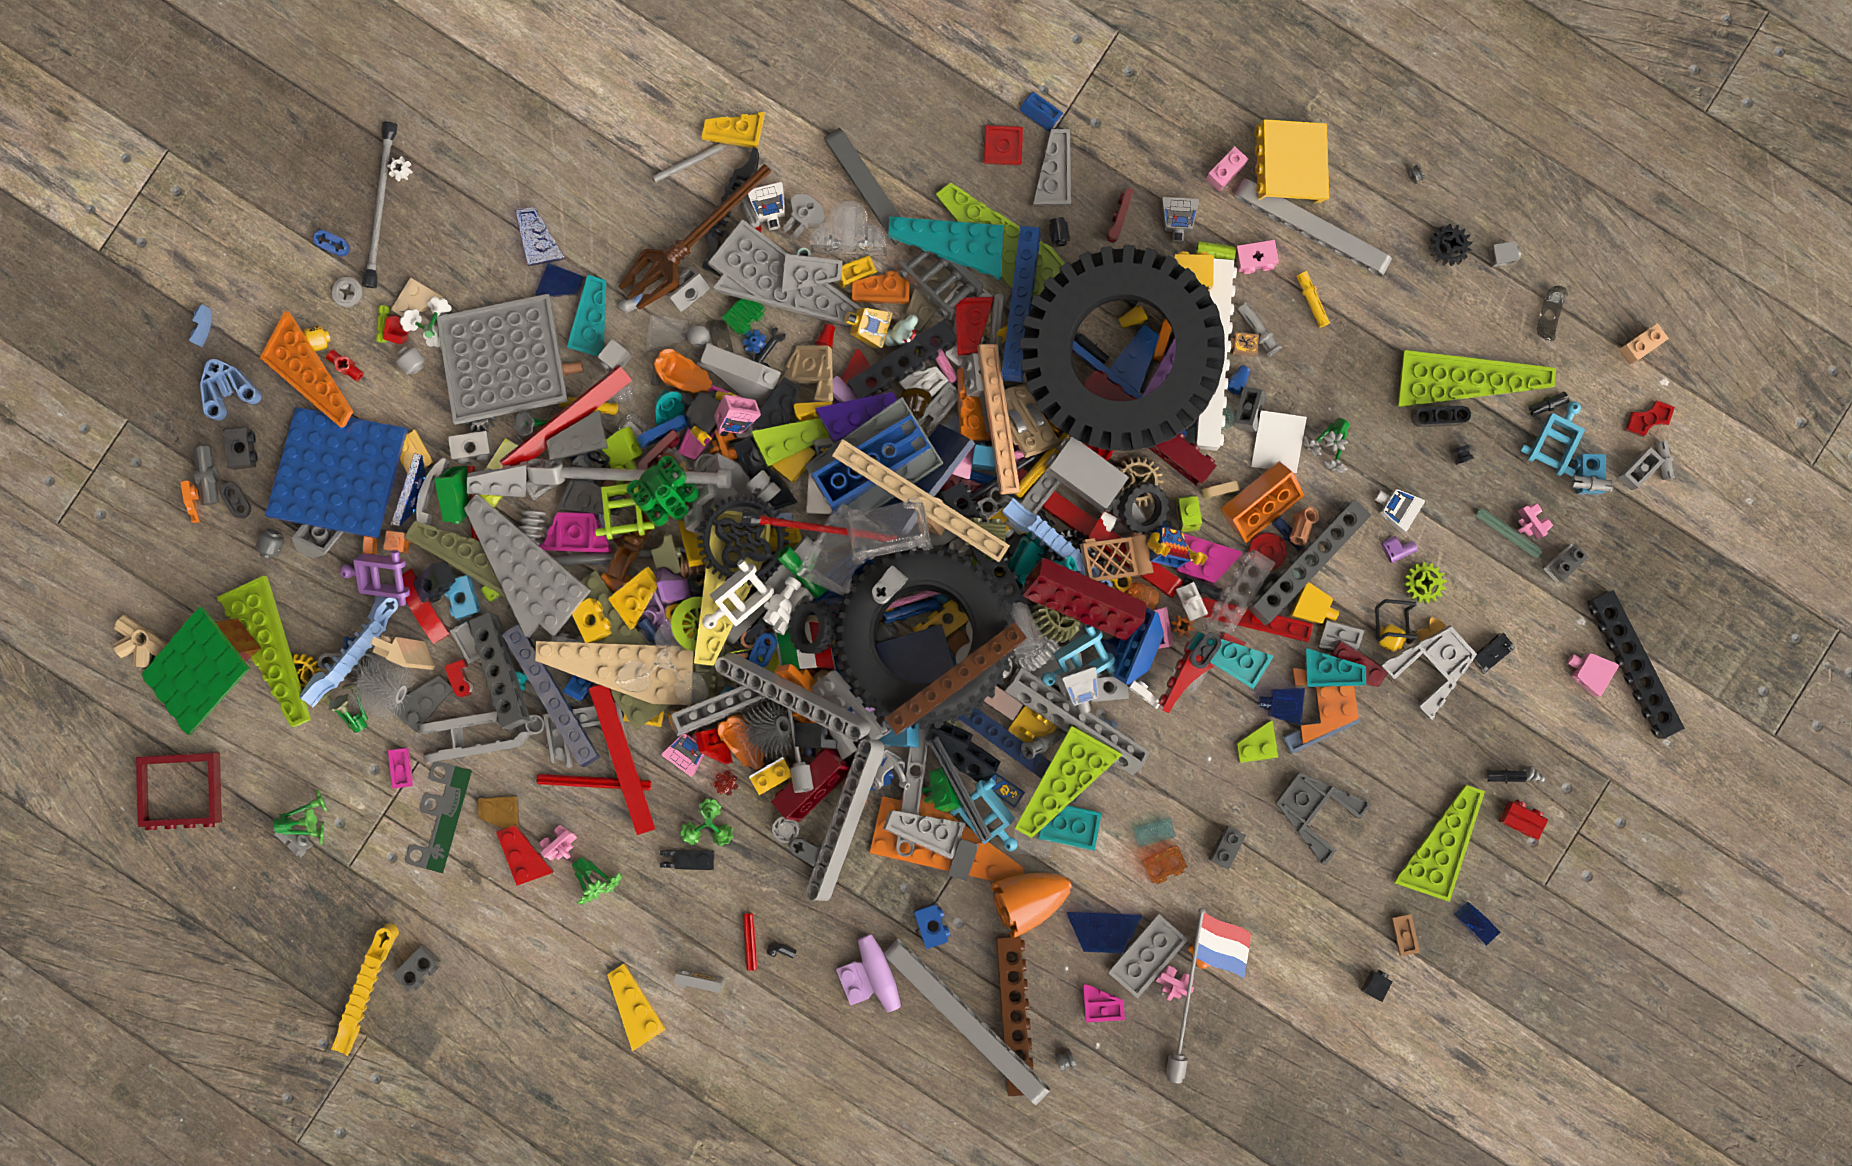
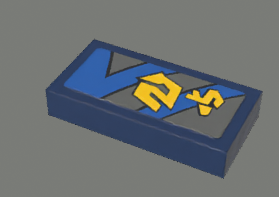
[991,773,1025,808]

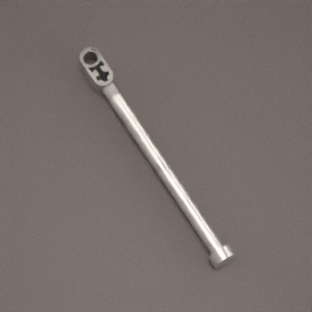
[527,459,731,489]

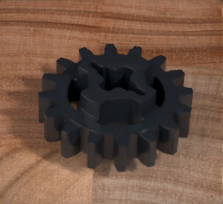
[1429,224,1472,266]

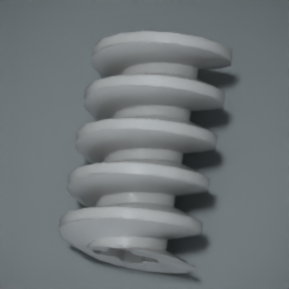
[518,510,546,545]

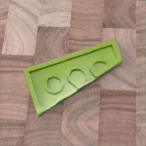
[750,418,830,467]

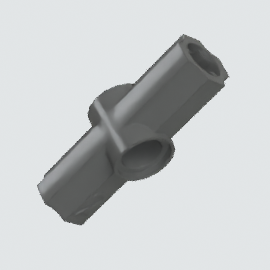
[193,446,219,506]

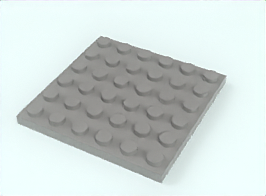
[437,294,568,425]

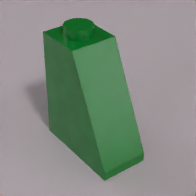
[434,466,469,524]

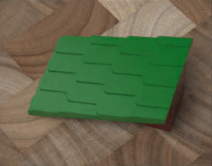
[142,607,261,735]

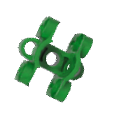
[627,456,699,526]

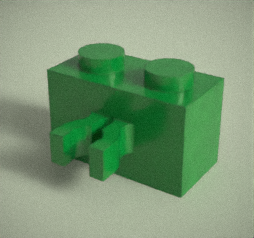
[922,767,962,813]

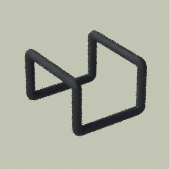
[1375,599,1418,644]

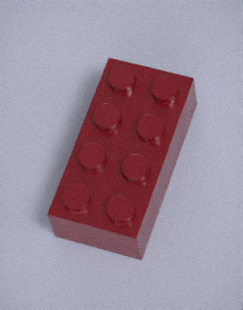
[771,748,851,822]

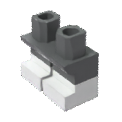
[1543,543,1589,583]

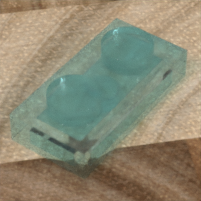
[1133,818,1176,847]

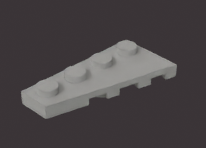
[883,810,966,859]

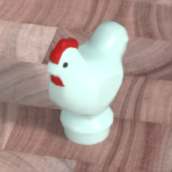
[884,314,918,347]

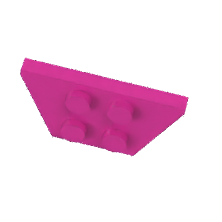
[540,512,611,553]
[1176,534,1243,584]

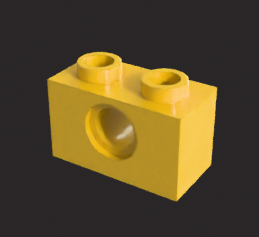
[572,598,612,643]

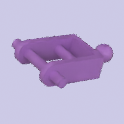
[340,550,410,606]

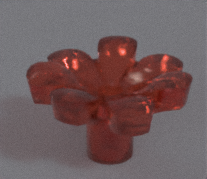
[713,770,738,796]

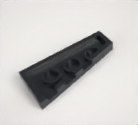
[733,437,797,510]

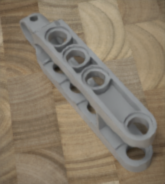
[419,709,545,763]

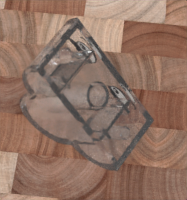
[809,201,887,256]

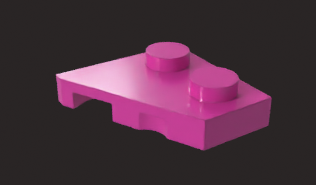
[1083,984,1125,1023]

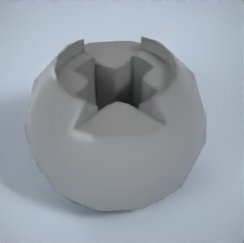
[687,326,711,347]

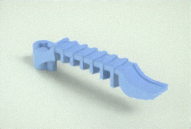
[1002,498,1112,587]
[300,596,398,708]

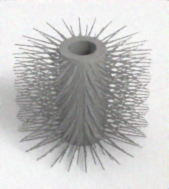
[348,653,416,720]

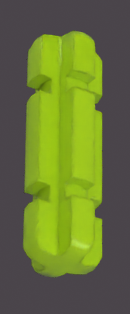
[376,305,390,343]

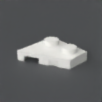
[898,367,949,397]

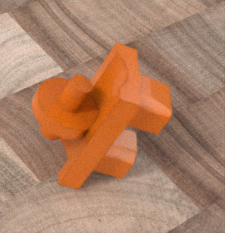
[709,430,738,462]

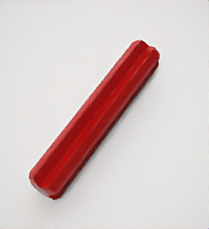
[743,913,757,971]

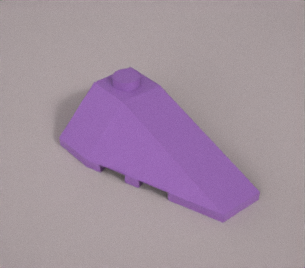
[657,567,693,604]

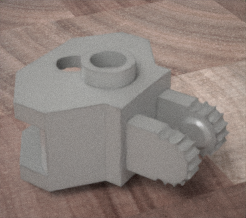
[783,194,826,240]

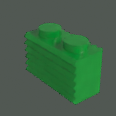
[721,298,766,337]

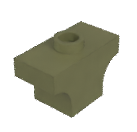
[651,533,682,574]

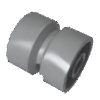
[744,470,781,505]

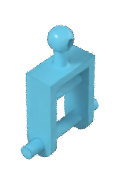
[1520,401,1585,477]
[1041,624,1115,686]
[950,778,1018,852]

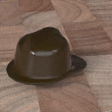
[899,388,931,419]

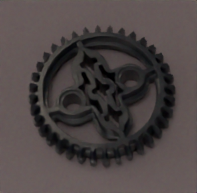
[697,494,789,586]

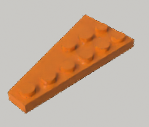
[260,311,353,427]

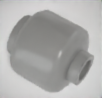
[396,346,425,376]

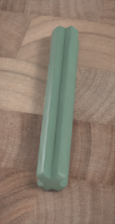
[1475,508,1543,558]

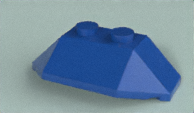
[1114,607,1164,685]

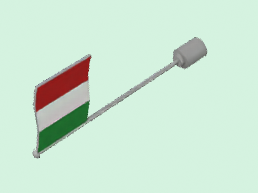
[773,622,836,793]

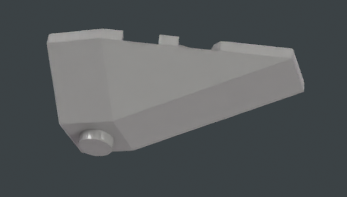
[700,343,781,407]

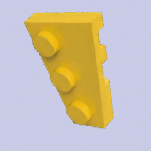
[702,112,765,149]
[608,567,658,630]

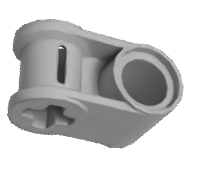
[872,565,908,604]

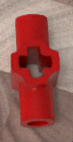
[326,349,364,382]

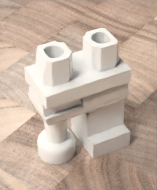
[763,576,815,635]

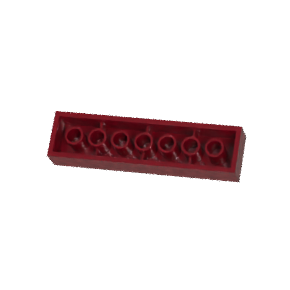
[1084,370,1217,487]

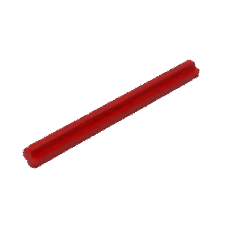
[536,774,652,791]

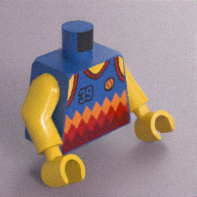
[1147,520,1207,568]

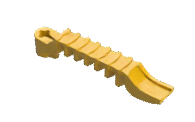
[331,923,399,1056]

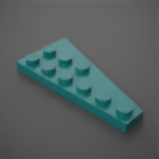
[888,216,1003,280]

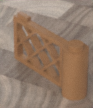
[1080,532,1154,581]

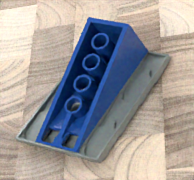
[805,397,943,522]

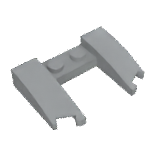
[543,702,627,768]

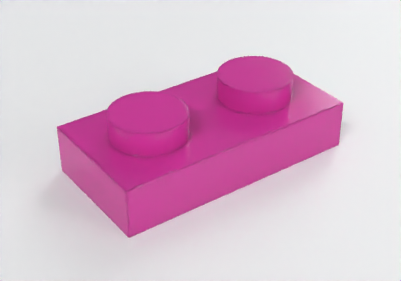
[388,748,413,789]

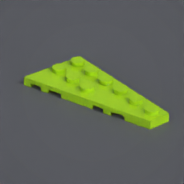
[1014,726,1123,838]
[1393,785,1485,902]

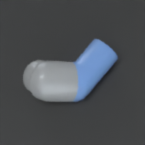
[619,293,642,312]

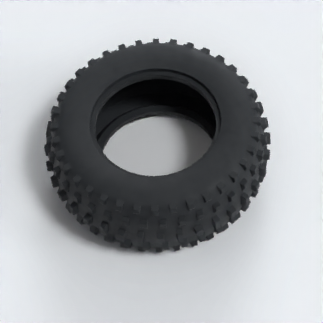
[831,544,1015,729]

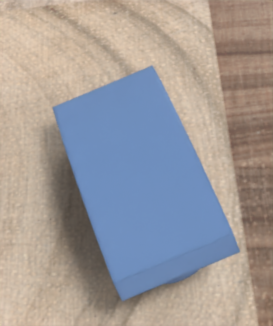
[189,304,212,347]

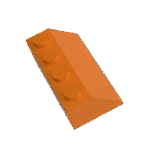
[1220,461,1305,543]

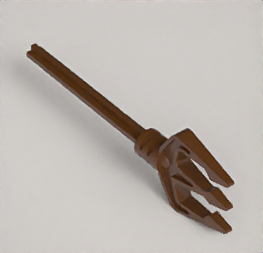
[619,164,772,310]

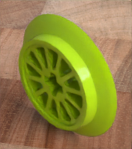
[671,597,702,652]

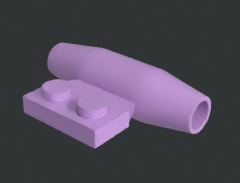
[836,934,901,1013]

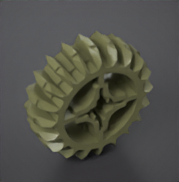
[1031,602,1081,642]

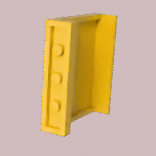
[1254,119,1329,203]

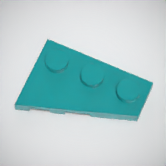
[1305,648,1366,687]

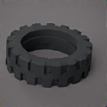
[1117,481,1169,534]
[788,601,836,654]

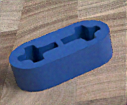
[313,230,350,257]

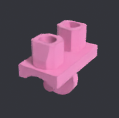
[1517,503,1553,539]
[539,825,577,860]
[1156,965,1194,1001]

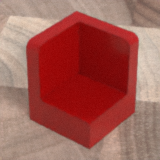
[383,315,409,344]

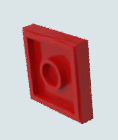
[984,125,1023,166]

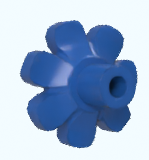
[743,330,767,354]

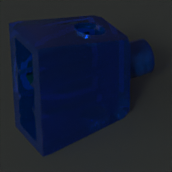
[1258,688,1305,725]

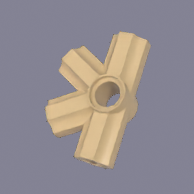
[113,615,168,667]

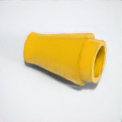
[1118,305,1148,328]

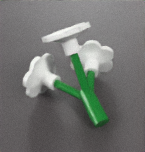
[400,297,452,348]

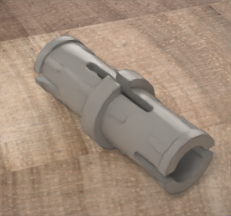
[1655,440,1675,480]
[1571,475,1614,493]

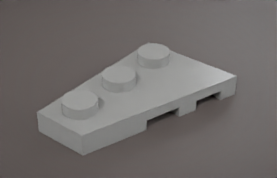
[781,254,842,293]

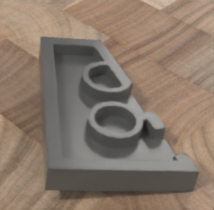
[387,675,453,732]

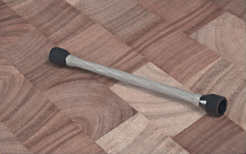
[361,121,398,289]

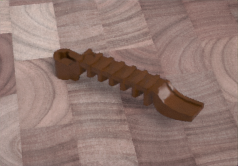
[607,453,679,581]

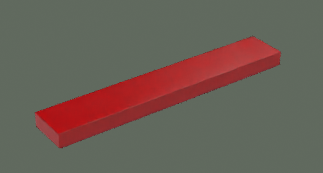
[1201,597,1313,643]

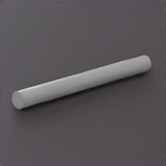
[653,143,724,182]

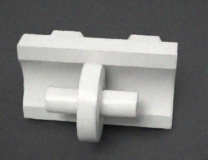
[1176,582,1208,622]

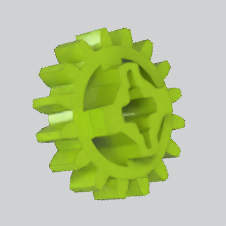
[1403,562,1447,604]

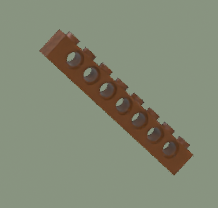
[884,622,1027,736]
[997,936,1033,1096]

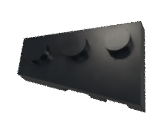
[752,377,800,430]
[557,479,626,516]

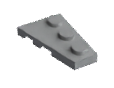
[467,461,527,497]

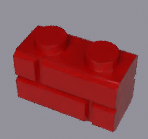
[1499,800,1548,840]

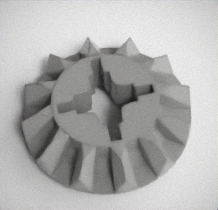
[332,277,363,308]

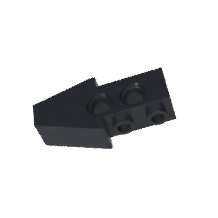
[925,721,1001,782]

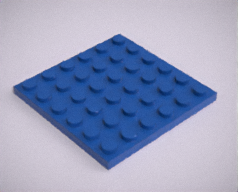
[265,407,408,539]

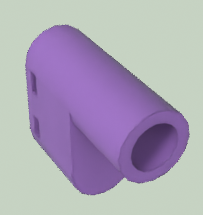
[1381,535,1418,563]

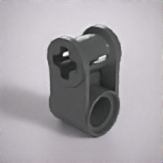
[790,838,821,866]

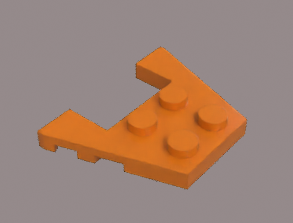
[1292,668,1359,744]

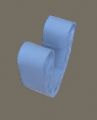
[200,359,261,421]

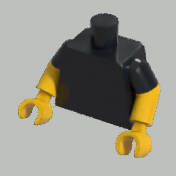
[681,391,737,446]

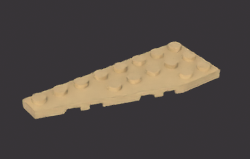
[535,641,693,705]

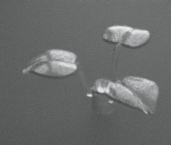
[615,617,708,704]

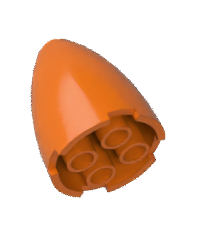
[990,872,1072,938]

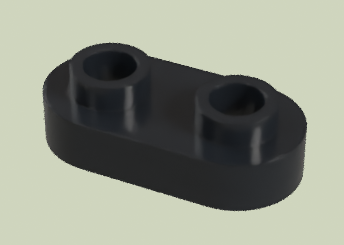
[220,483,251,519]
[1189,632,1222,669]

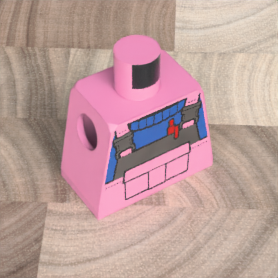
[714,395,761,436]
[662,728,704,777]

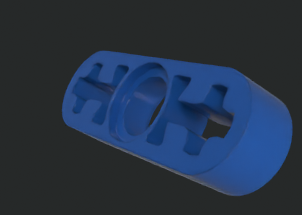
[636,414,688,448]

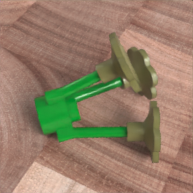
[319,681,368,733]

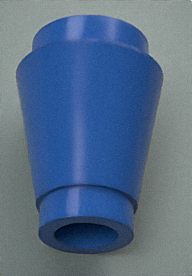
[1227,365,1250,395]

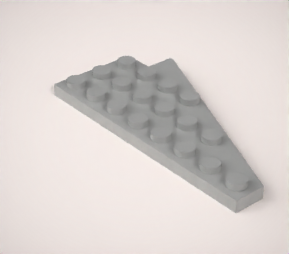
[708,219,861,327]
[464,494,591,638]

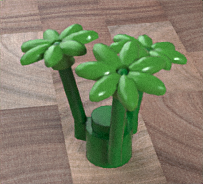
[572,857,623,905]

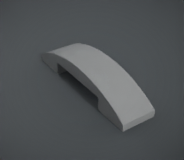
[416,458,450,526]

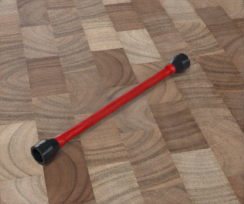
[742,510,915,549]

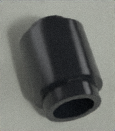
[1049,217,1070,247]

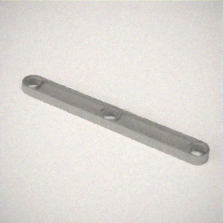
[896,724,931,857]

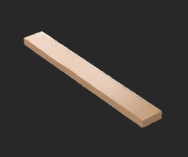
[977,344,1020,494]

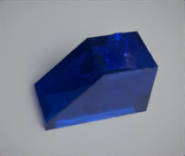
[1454,902,1501,946]

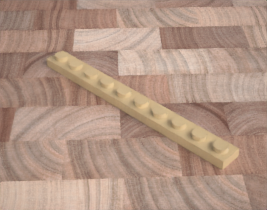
[832,439,1010,562]

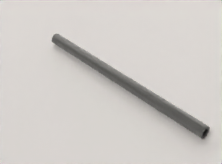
[553,545,686,566]

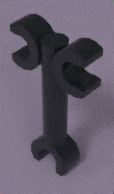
[748,327,786,367]

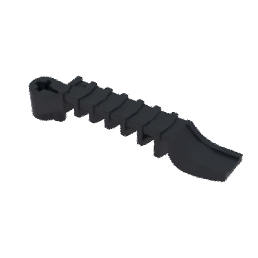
[702,147,759,276]

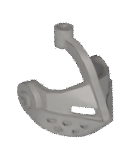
[872,750,910,790]

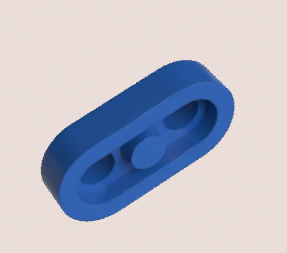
[749,632,778,668]

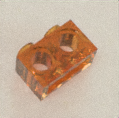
[1141,845,1188,885]

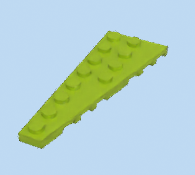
[1397,350,1556,407]
[217,576,311,727]

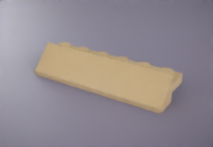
[371,635,435,670]

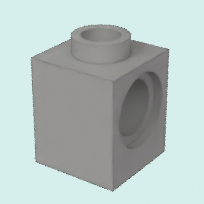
[1489,241,1521,267]

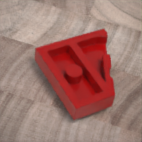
[695,728,733,765]

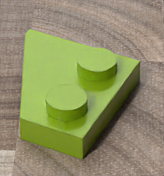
[1236,721,1278,763]

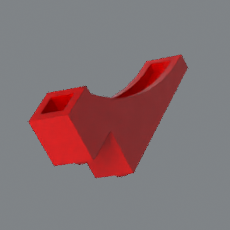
[1158,631,1246,713]

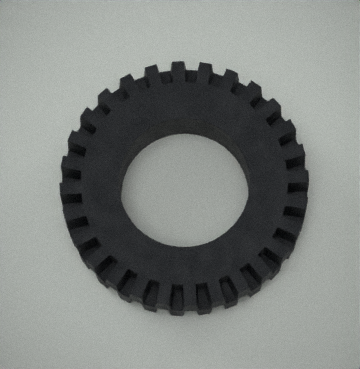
[1020,245,1225,451]

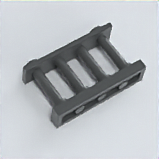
[896,250,984,321]

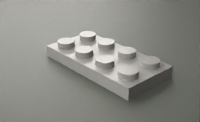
[1108,913,1188,999]

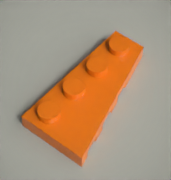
[957,367,991,442]

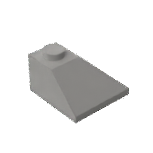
[292,524,343,558]

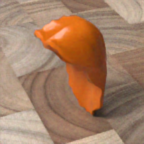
[653,349,712,394]
[717,714,765,771]

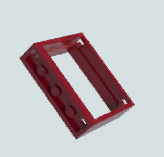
[136,753,222,830]

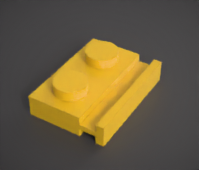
[400,429,434,477]

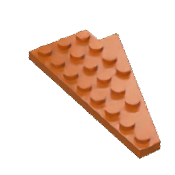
[870,791,1025,882]

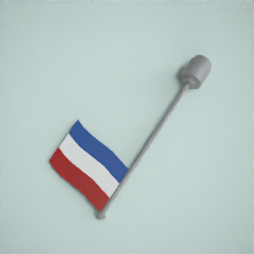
[1166,908,1251,1083]

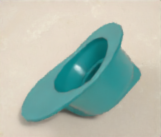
[654,389,684,426]

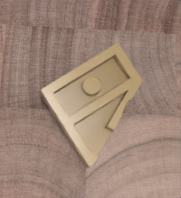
[391,278,443,317]

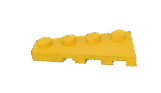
[607,963,666,1051]

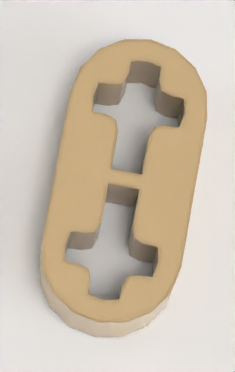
[1202,481,1239,499]

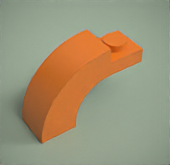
[775,664,816,723]

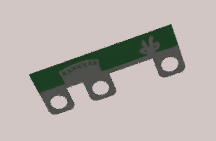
[405,761,472,873]

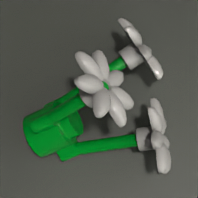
[1302,418,1350,473]

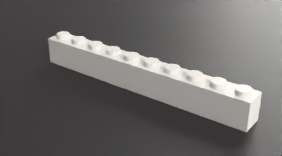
[1195,259,1237,451]

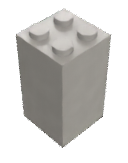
[1045,437,1129,511]

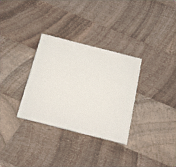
[1251,410,1307,473]

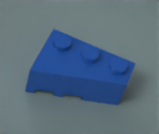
[1109,324,1159,392]

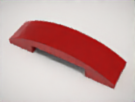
[402,569,450,644]

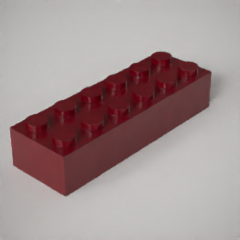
[1022,558,1147,641]

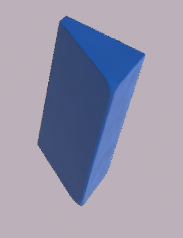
[1020,92,1063,131]

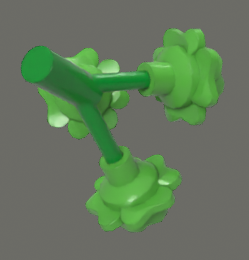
[680,798,733,846]

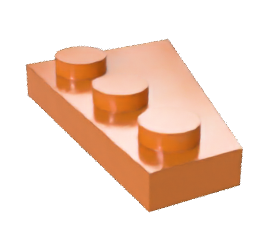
[852,270,910,304]

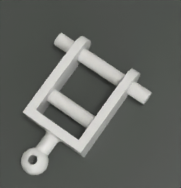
[702,560,774,629]

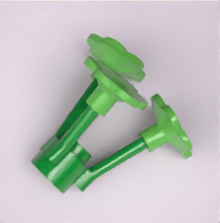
[273,790,327,845]

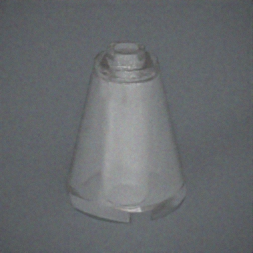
[1008,602,1048,659]

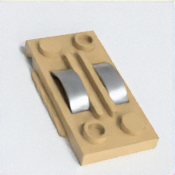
[1005,383,1060,458]

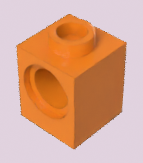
[384,531,410,554]

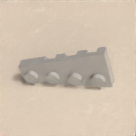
[1033,129,1071,206]

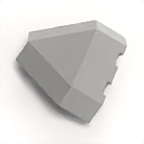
[684,453,771,538]

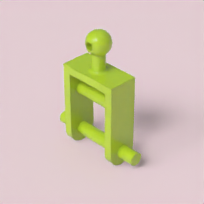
[595,465,655,540]

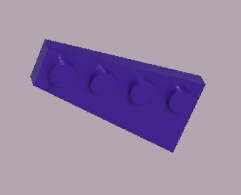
[815,392,897,443]

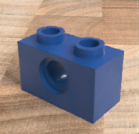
[914,903,951,949]

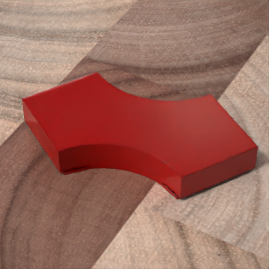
[1625,401,1675,437]

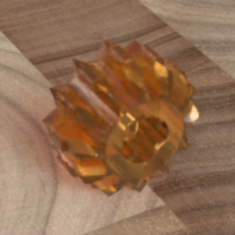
[1127,582,1160,610]

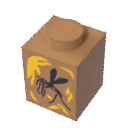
[1230,332,1259,357]

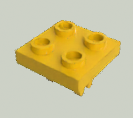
[1007,705,1058,742]

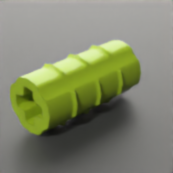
[1195,241,1236,260]

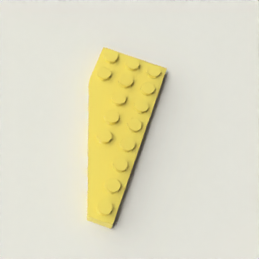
[694,509,771,666]

